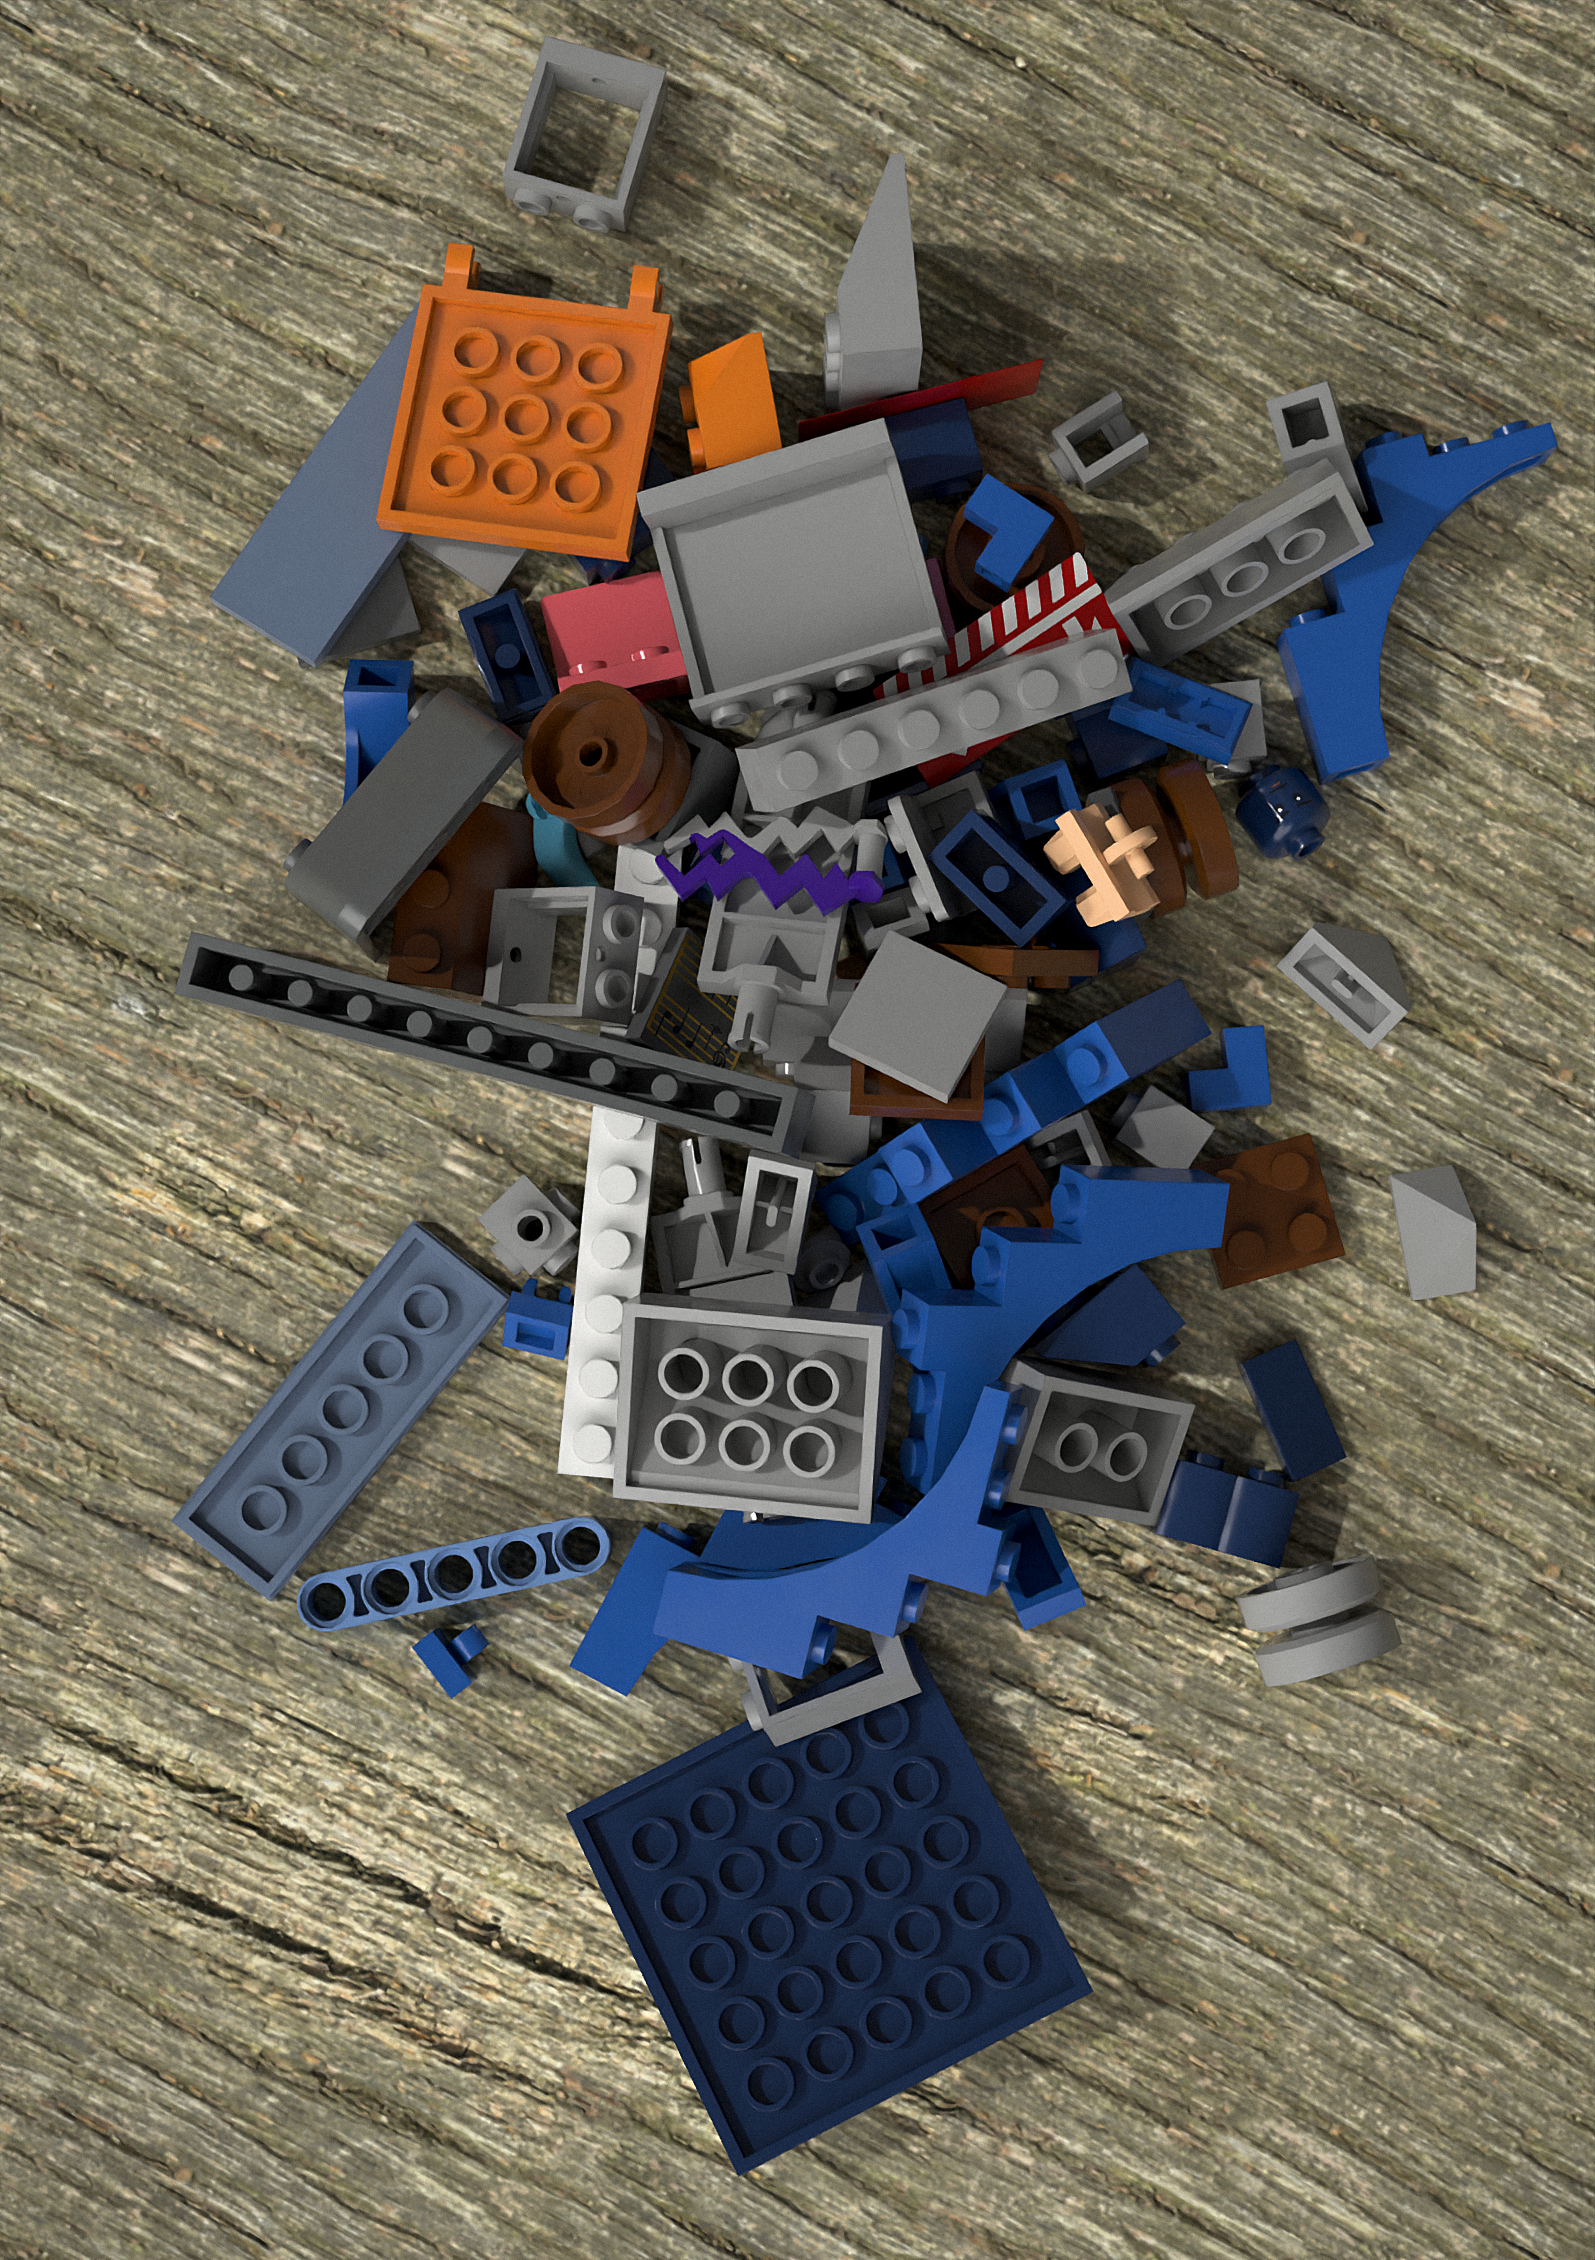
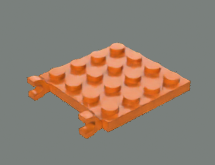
[376,242,674,562]

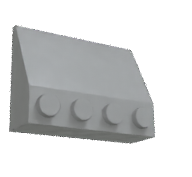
[822,153,923,412]
[612,1292,895,1524]

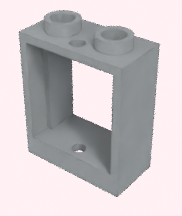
[502,35,668,233]
[481,886,644,1026]
[728,1631,922,1747]

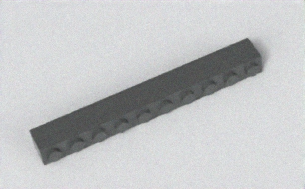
[174,931,816,1160]

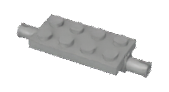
[697,690,872,1054]
[649,1136,797,1524]

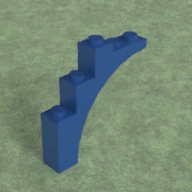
[1276,420,1558,785]
[814,979,1212,1247]
[892,1164,1230,1495]
[856,1203,1086,1631]
[652,1380,1028,1679]
[569,1476,913,1697]

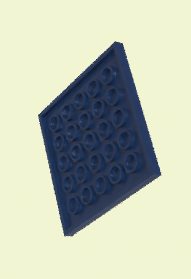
[566,1635,1094,2177]

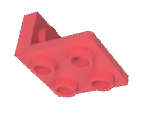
[540,570,691,703]

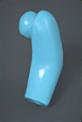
[526,793,599,887]

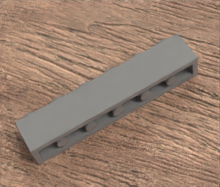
[735,628,1133,813]

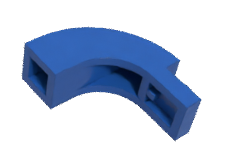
[343,659,416,805]

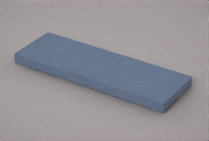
[210,300,420,669]
[171,1220,511,1602]

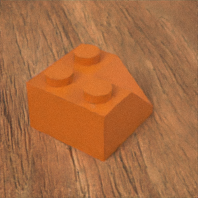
[678,332,782,475]

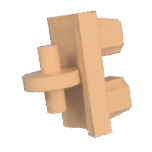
[1043,802,1160,927]

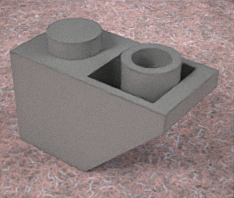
[1266,381,1369,515]

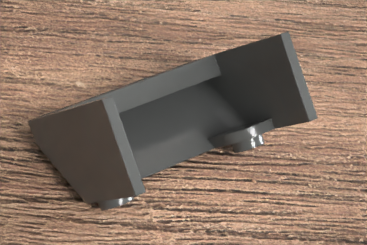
[283,688,525,963]

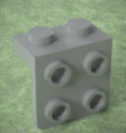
[884,771,1002,922]

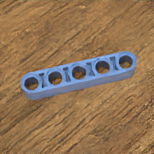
[297,1516,613,1631]

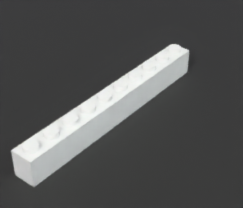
[557,844,686,1479]

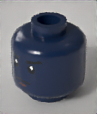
[1235,764,1331,861]

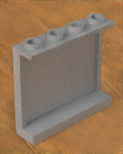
[636,417,951,728]

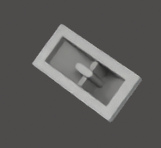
[993,1110,1112,1192]
[732,1149,818,1275]

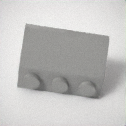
[998,1354,1195,1526]

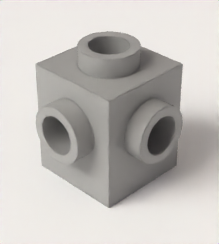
[478,1174,581,1278]

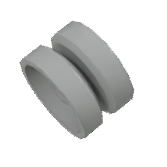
[1236,1554,1402,1687]

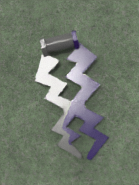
[655,805,889,917]

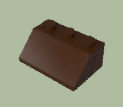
[387,801,539,1002]

